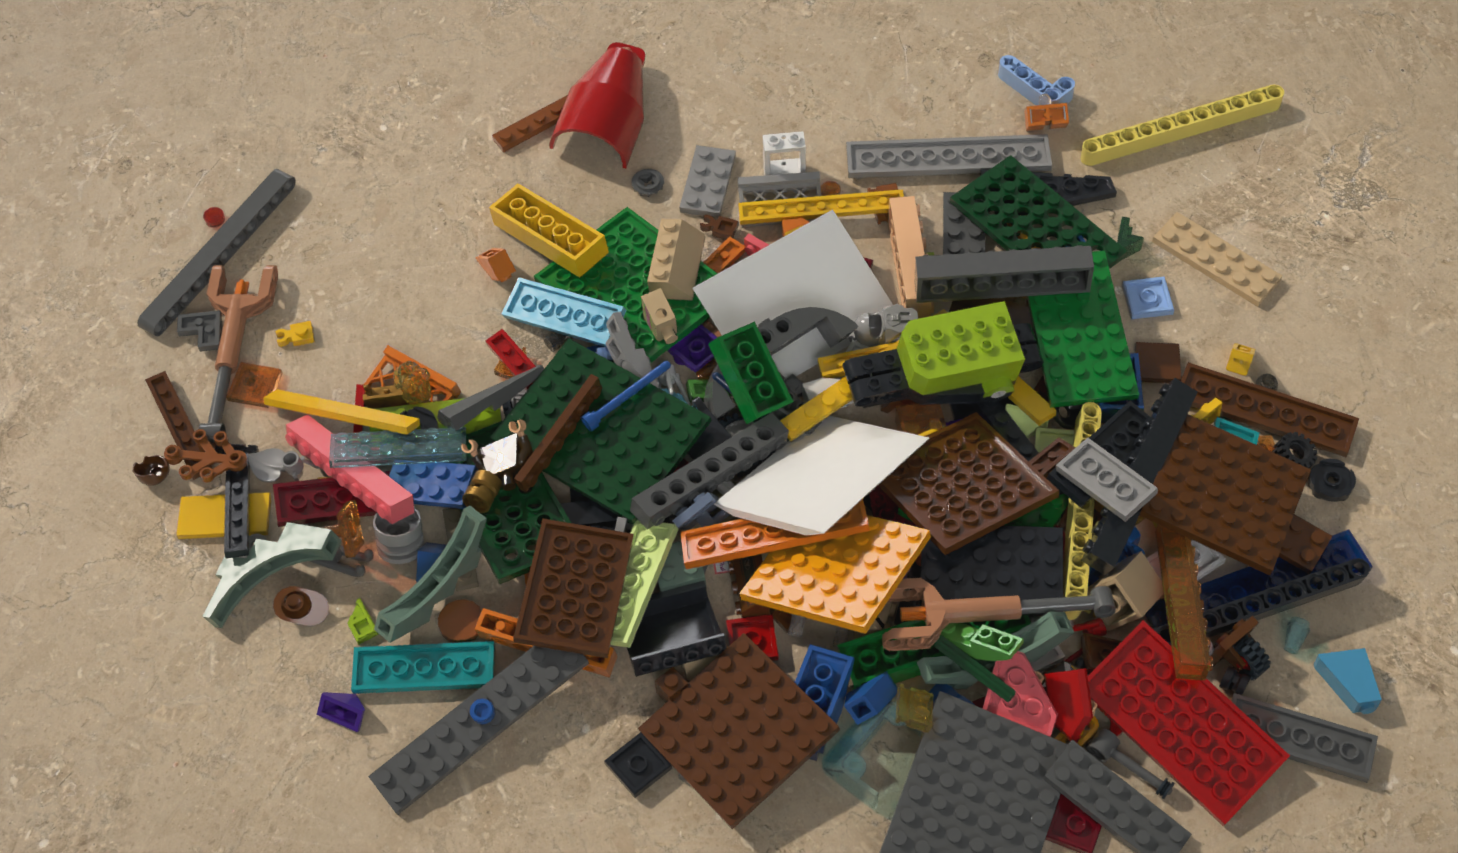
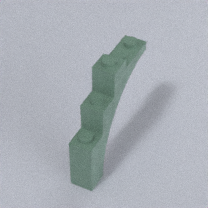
[374,506,487,643]
[202,522,342,628]
[917,611,1075,689]

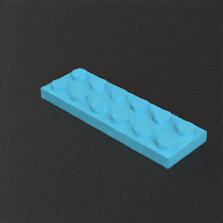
[501,277,627,347]

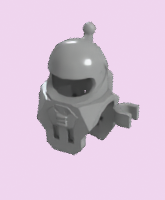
[848,304,918,347]

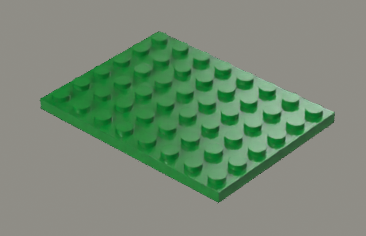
[534,207,718,364]

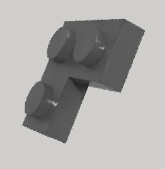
[177,310,222,352]

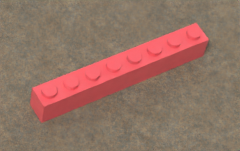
[285,414,414,524]

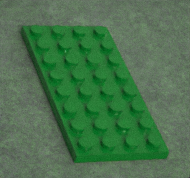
[1027,250,1139,408]

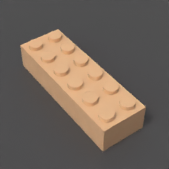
[888,196,934,319]

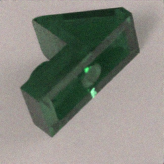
[1117,217,1144,259]

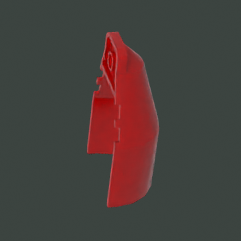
[549,42,646,169]

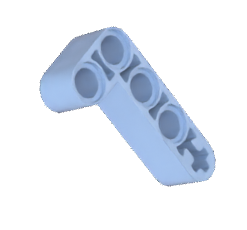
[998,55,1075,106]

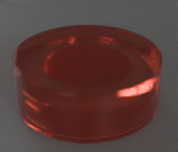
[203,207,225,227]

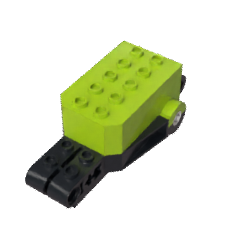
[842,301,1044,408]

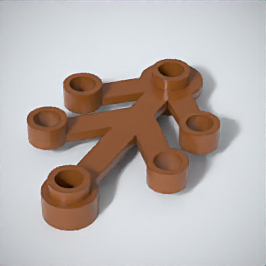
[164,429,247,483]

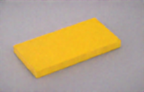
[176,492,271,539]

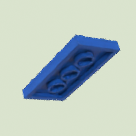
[389,458,478,509]

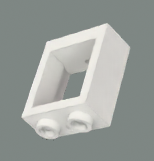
[763,131,806,175]

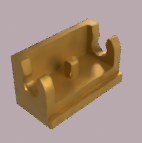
[363,379,412,409]

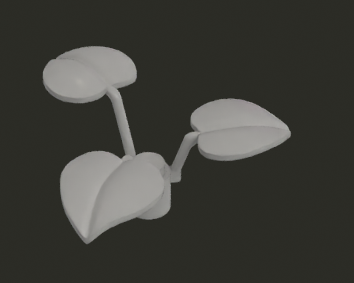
[248,441,352,526]

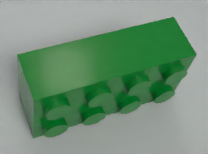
[708,321,793,424]

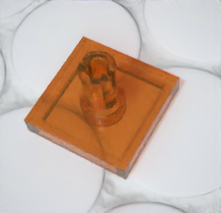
[322,500,364,558]

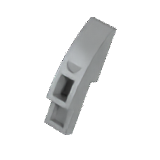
[605,312,659,387]

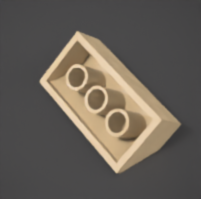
[647,218,705,300]

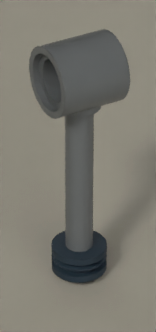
[1086,728,1175,799]

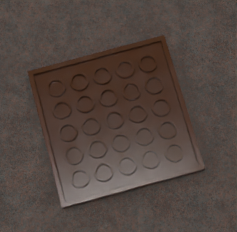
[878,412,1059,555]
[1139,414,1311,575]
[638,633,840,830]

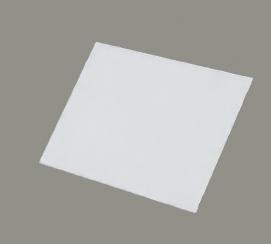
[692,210,893,380]
[714,416,930,536]

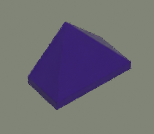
[316,692,365,732]

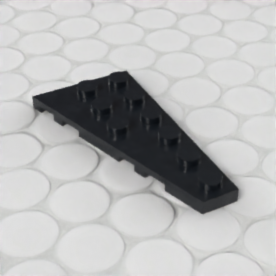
[980,169,1117,216]

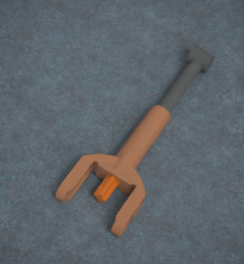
[199,265,278,443]
[882,578,1116,651]

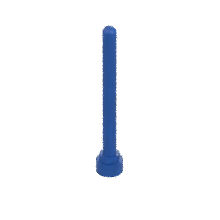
[581,361,671,432]

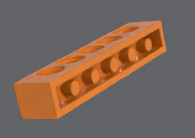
[475,608,618,678]

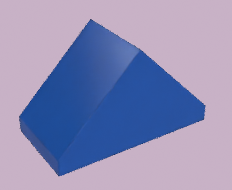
[416,542,447,583]

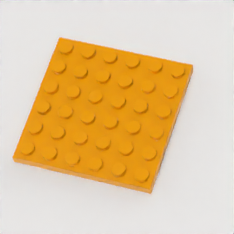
[740,515,931,634]

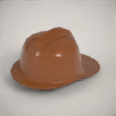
[273,586,329,626]

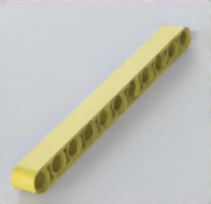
[1080,84,1284,166]
[1063,402,1102,620]

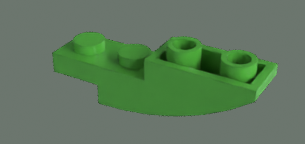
[941,623,1024,661]

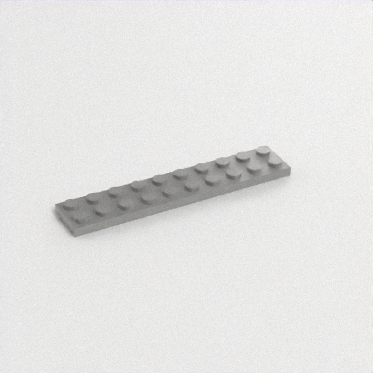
[846,134,1052,178]

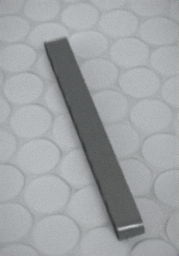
[137,169,296,337]

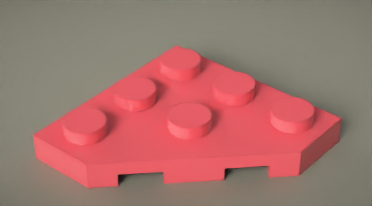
[982,651,1058,737]

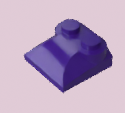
[667,324,717,373]

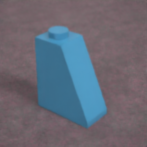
[1313,648,1382,714]

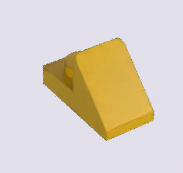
[1226,343,1256,376]

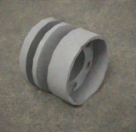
[373,507,425,564]

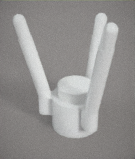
[657,364,691,405]

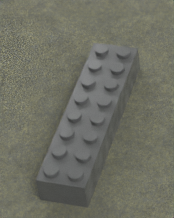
[914,245,1094,303]

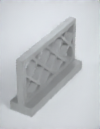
[738,172,821,227]

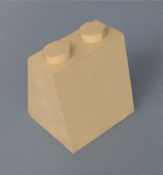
[1087,551,1167,631]

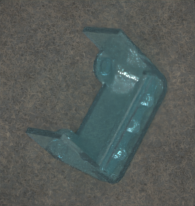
[822,701,928,811]

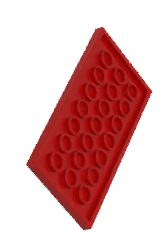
[1087,620,1290,826]

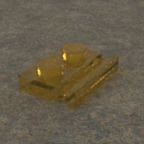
[895,683,933,733]

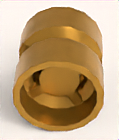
[462,470,502,513]

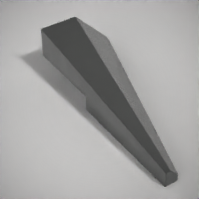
[437,365,544,431]

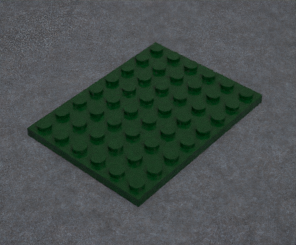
[490,338,712,525]

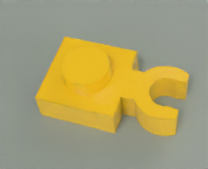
[275,321,315,347]

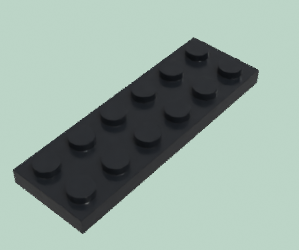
[1047,400,1149,508]

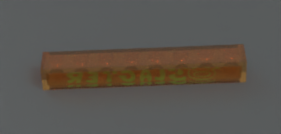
[1155,524,1213,680]

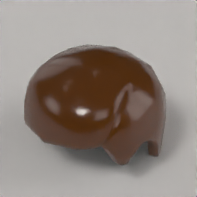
[132,455,170,486]

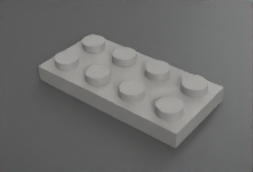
[679,145,736,218]
[1056,438,1158,522]

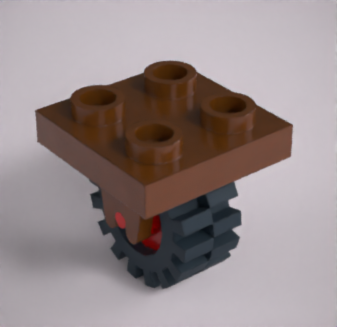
[1207,616,1271,680]

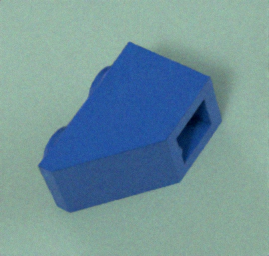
[844,671,900,725]

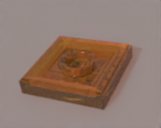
[226,362,283,408]

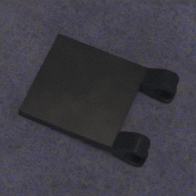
[688,397,732,460]

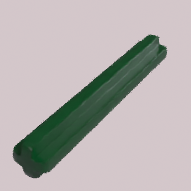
[933,635,1016,702]

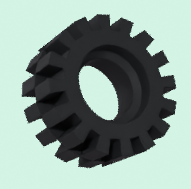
[1272,432,1318,468]

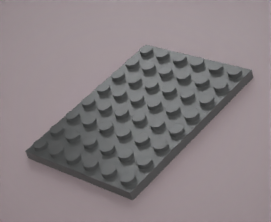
[879,691,1068,853]

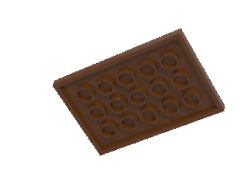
[513,519,634,658]

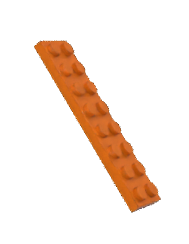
[680,499,870,570]

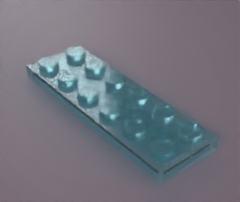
[329,427,467,468]

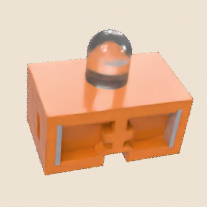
[1024,94,1069,131]

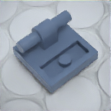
[672,492,730,531]

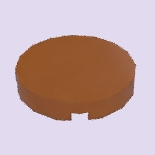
[438,599,482,643]

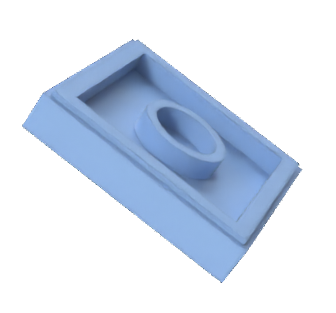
[1122,276,1174,320]

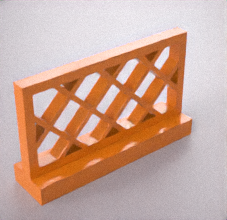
[363,345,461,404]

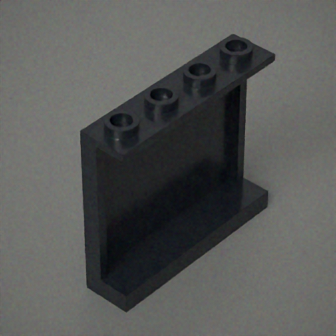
[626,581,727,677]

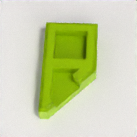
[347,598,379,645]

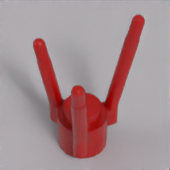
[1065,618,1107,663]

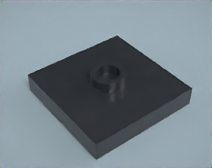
[604,732,672,798]

